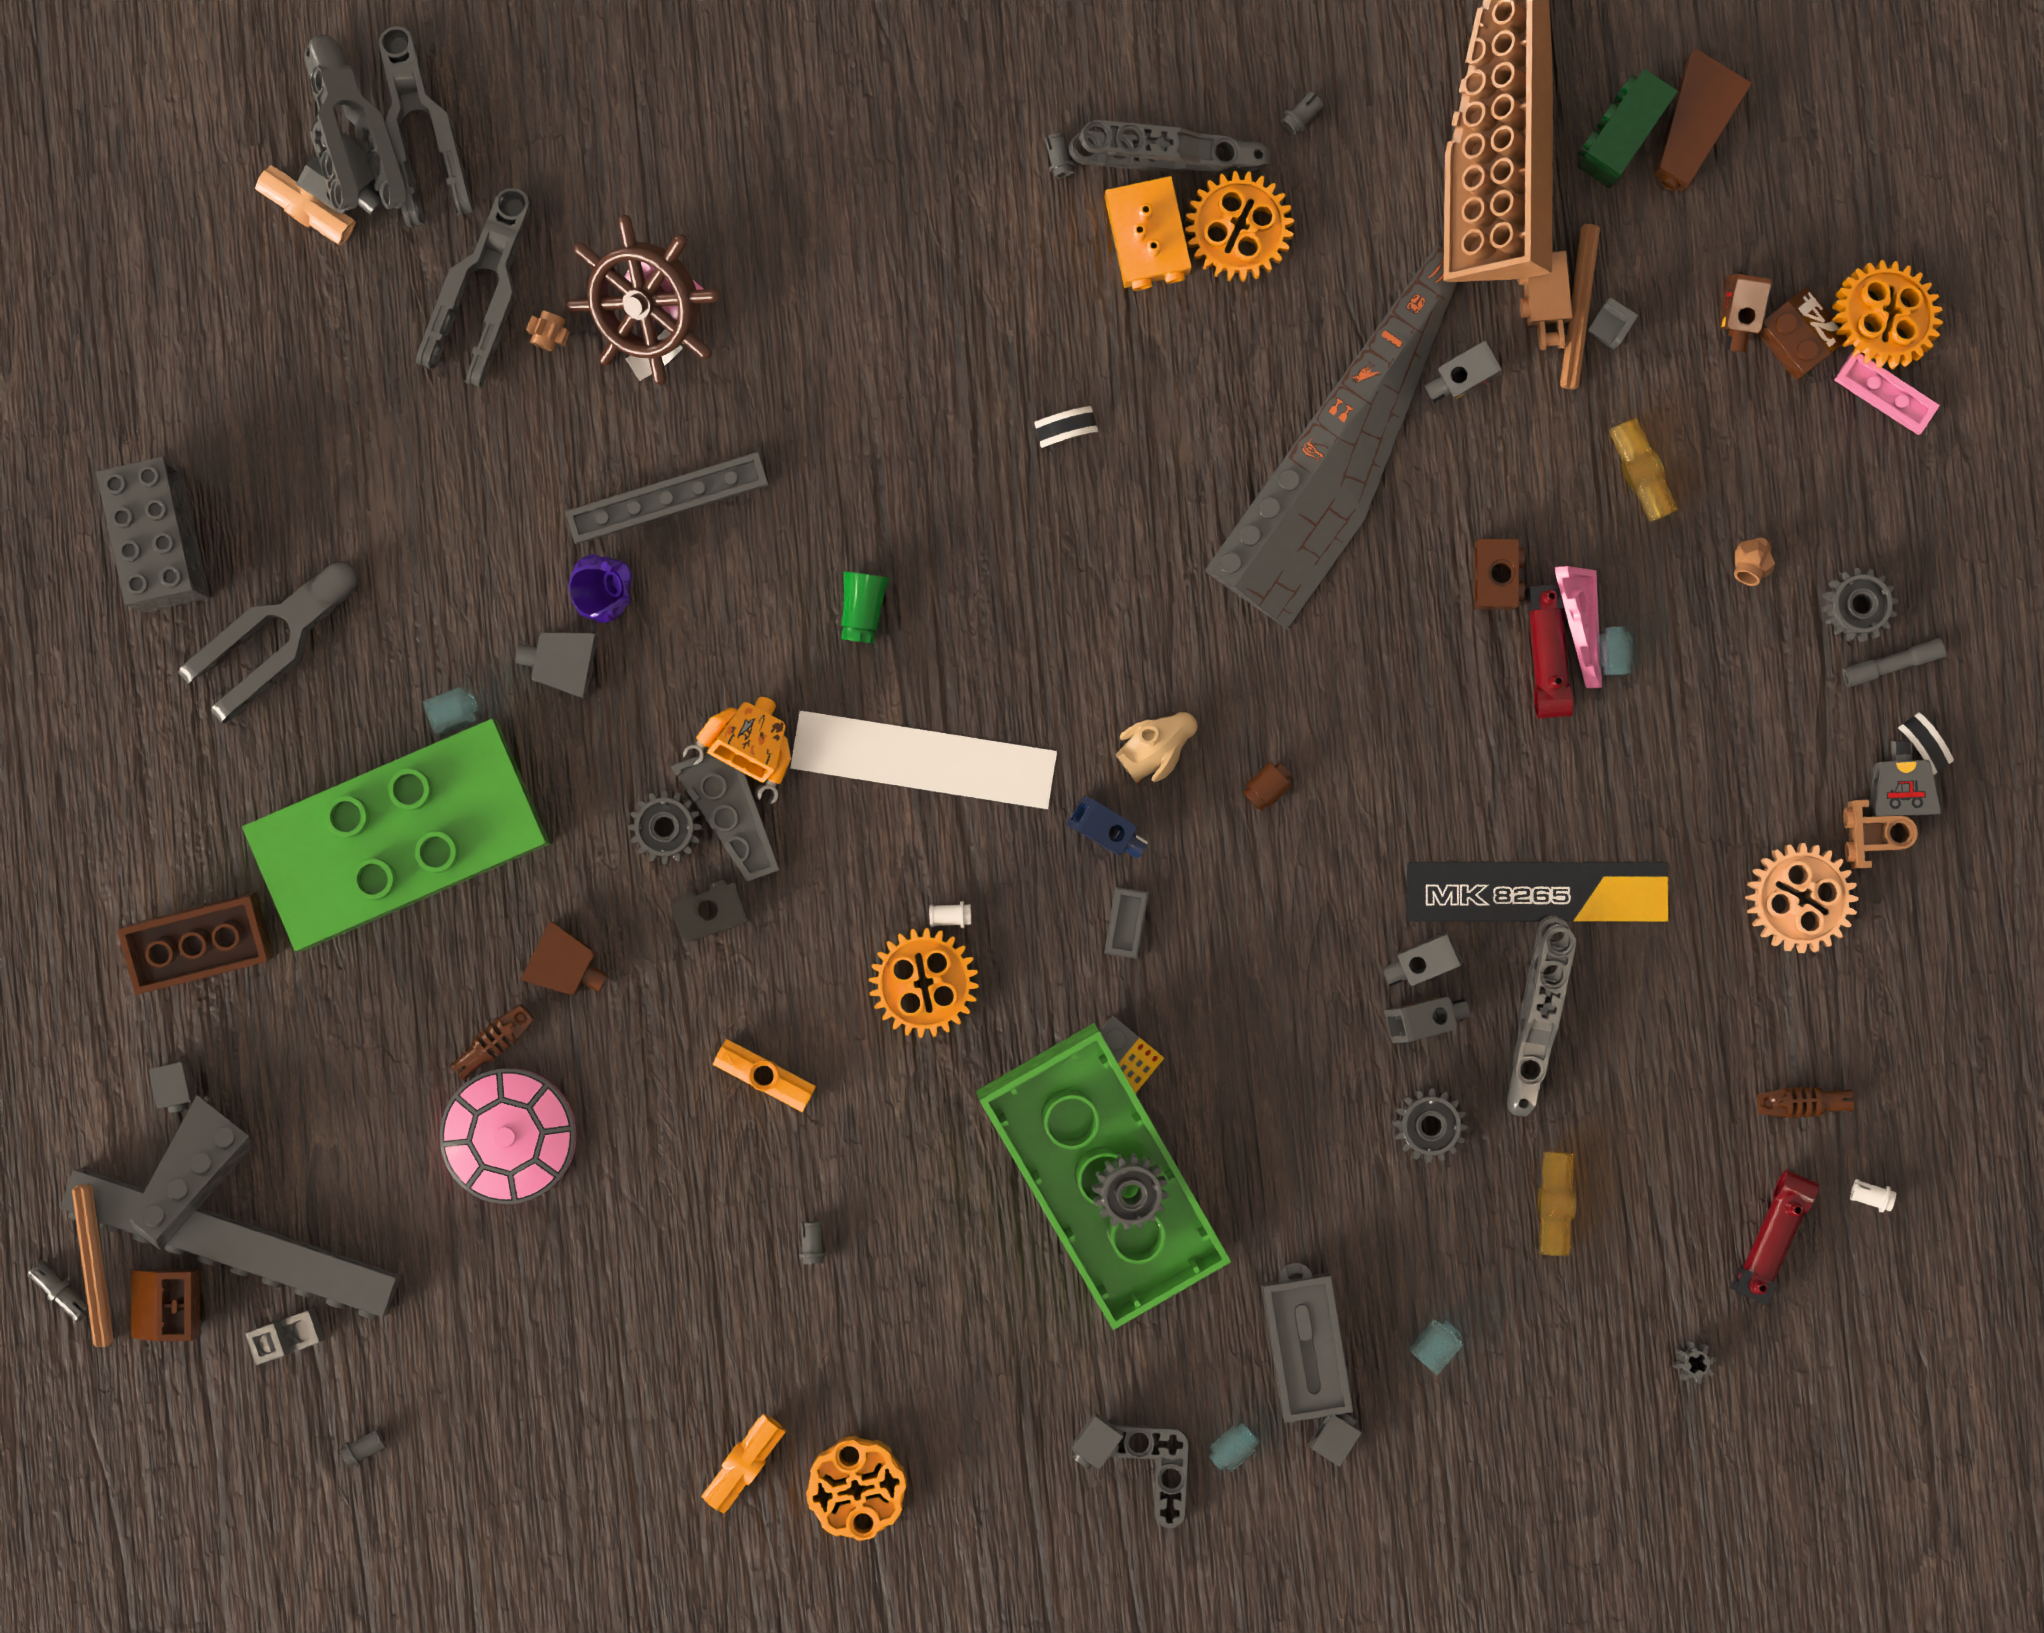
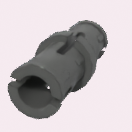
[27,1260,89,1323]

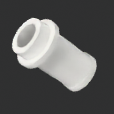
[929,901,971,928]
[1850,1179,1896,1213]

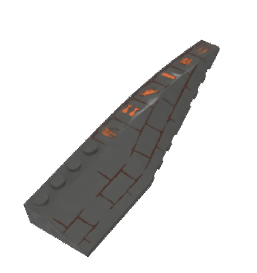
[1205,244,1457,629]

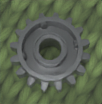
[1821,568,1898,642]
[628,790,703,865]
[1392,1088,1468,1163]
[1092,1153,1169,1230]

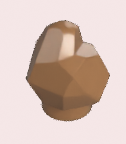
[1734,538,1775,586]

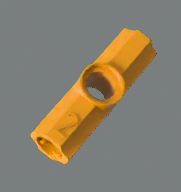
[713,1038,816,1112]
[701,1413,786,1514]

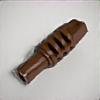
[450,1004,534,1081]
[1757,1086,1854,1118]

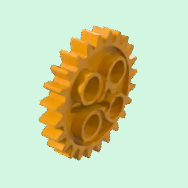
[1185,171,1294,282]
[1832,260,1943,369]
[869,928,979,1038]

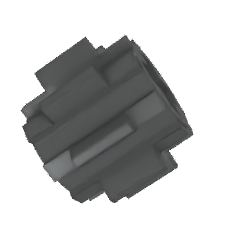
[1672,1340,1717,1384]

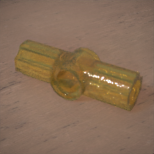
[1609,418,1678,522]
[1537,1151,1576,1256]

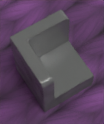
[1586,298,1638,350]

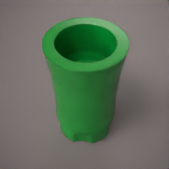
[841,571,890,644]

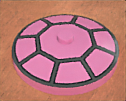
[439,1068,577,1204]

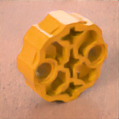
[806,1436,907,1541]

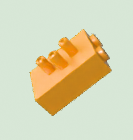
[1105,176,1191,291]

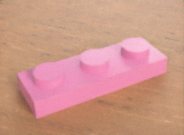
[1834,352,1940,435]

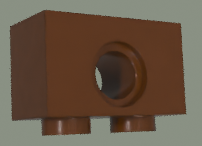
[1474,539,1525,610]

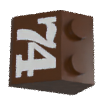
[1759,286,1847,380]

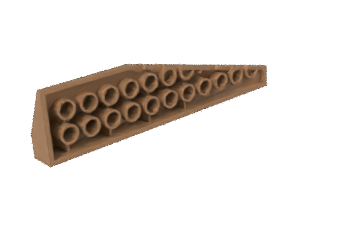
[1443,0,1553,282]

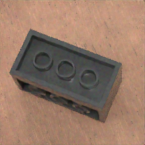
[96,457,210,613]

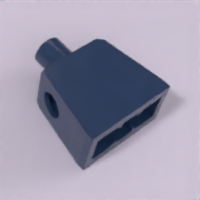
[1066,796,1148,859]

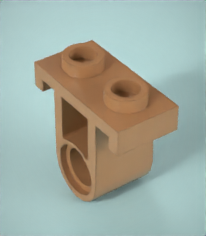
[1843,800,1918,869]

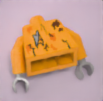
[683,697,791,804]

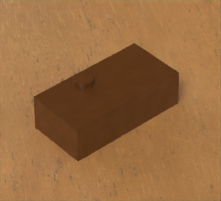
[117,892,274,995]

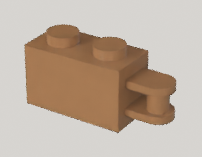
[1517,251,1572,350]

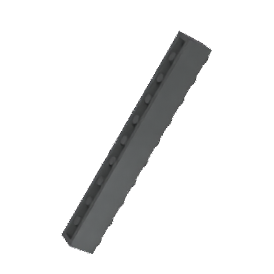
[60,1168,402,1320]

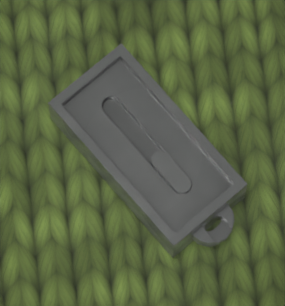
[1261,1262,1353,1423]

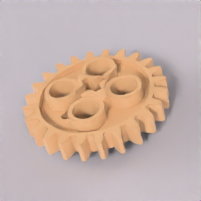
[1745,843,1858,953]

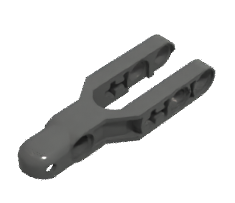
[379,26,474,228]
[304,34,406,210]
[1069,120,1271,173]
[416,188,531,388]
[178,562,359,724]
[1507,915,1576,1117]

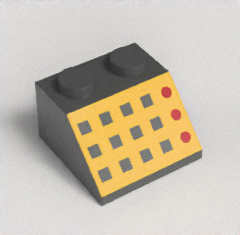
[1100,1015,1164,1094]

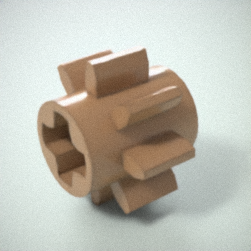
[526,311,570,352]

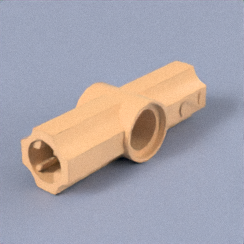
[255,165,356,246]

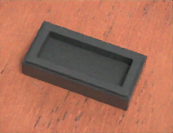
[1104,887,1149,959]

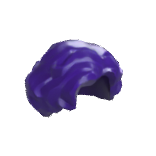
[568,554,632,623]

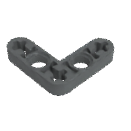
[1109,1424,1188,1529]

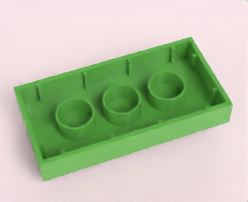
[242,719,551,952]
[975,1023,1231,1330]

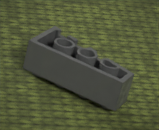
[129,1095,252,1250]

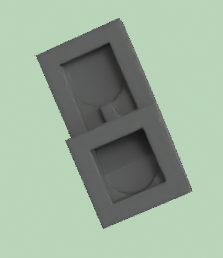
[245,1308,326,1366]

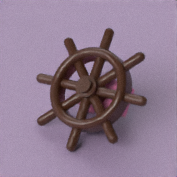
[566,215,721,385]

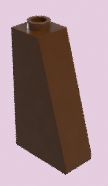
[1654,48,1752,192]

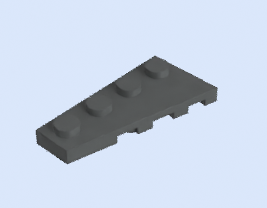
[670,753,780,882]

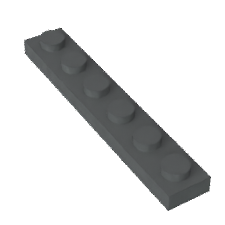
[565,452,769,545]

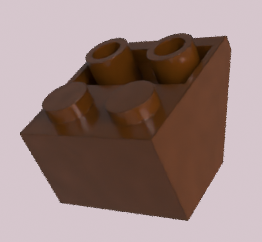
[131,1269,201,1342]

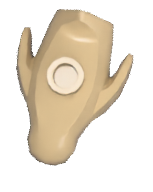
[1116,712,1198,784]

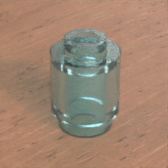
[1598,626,1634,676]
[1209,1422,1260,1473]

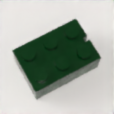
[1577,68,1678,189]

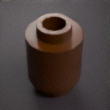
[1242,762,1292,812]

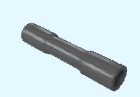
[1842,638,1946,688]

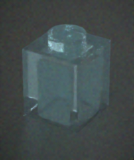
[422,687,479,735]
[1408,1319,1464,1375]

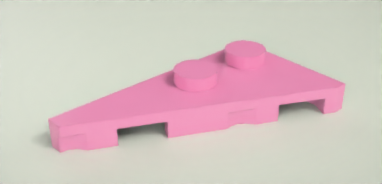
[1555,566,1602,689]

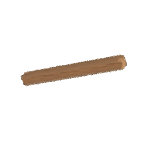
[1560,224,1600,390]
[72,1184,114,1347]

